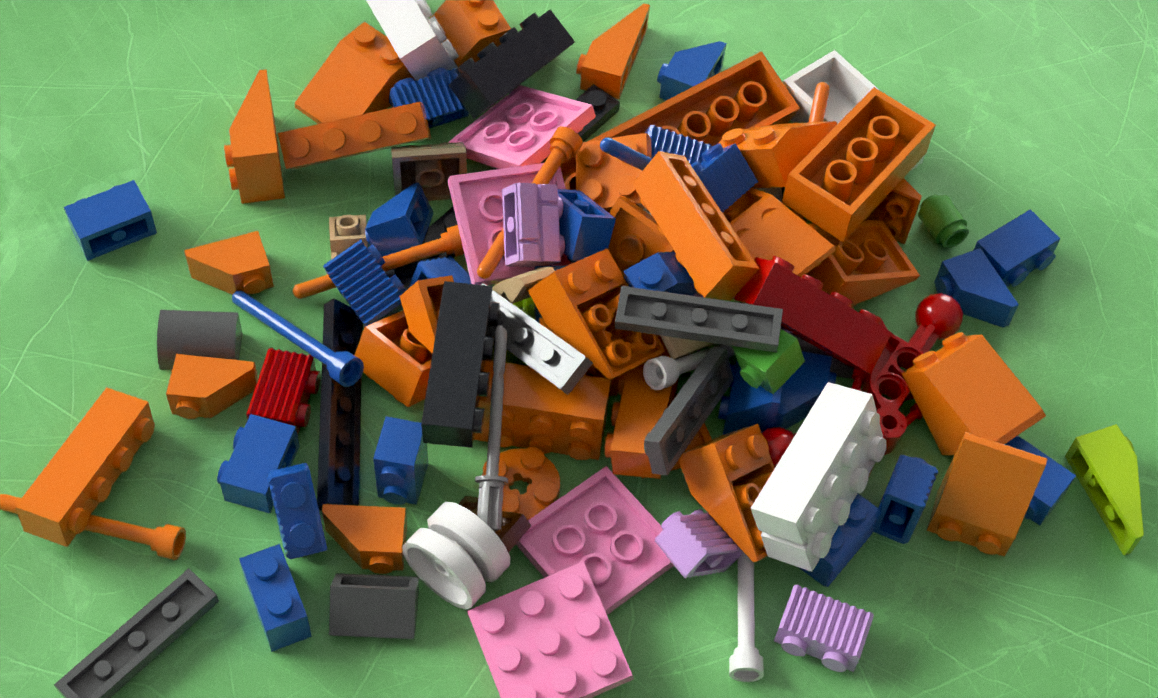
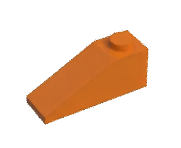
[576,3,650,99]

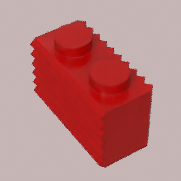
[246,348,321,435]

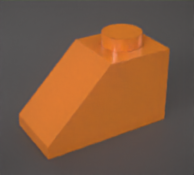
[184,231,274,295]
[399,275,454,354]
[166,354,258,419]
[322,504,407,574]

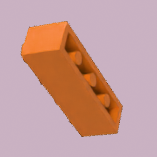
[278,102,431,169]
[632,151,759,301]
[605,335,679,479]
[15,387,155,547]

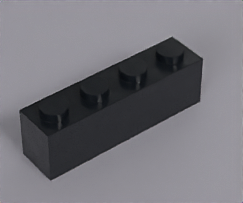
[448,9,575,119]
[421,281,500,448]

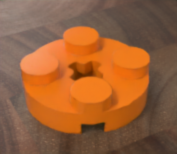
[482,447,560,520]

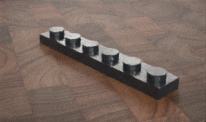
[317,299,363,511]

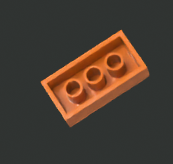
[782,87,936,243]
[474,360,611,460]

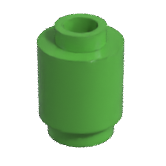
[918,194,969,248]

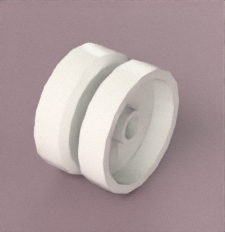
[402,502,510,610]

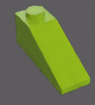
[1065,424,1144,556]

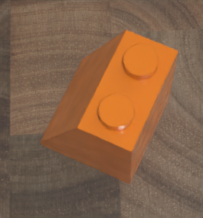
[902,332,1046,455]

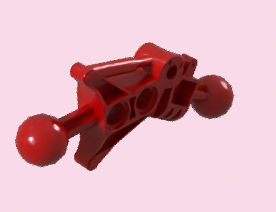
[762,293,963,468]

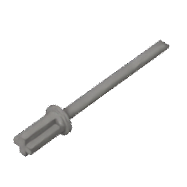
[475,325,508,532]

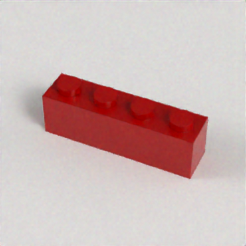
[734,256,892,374]

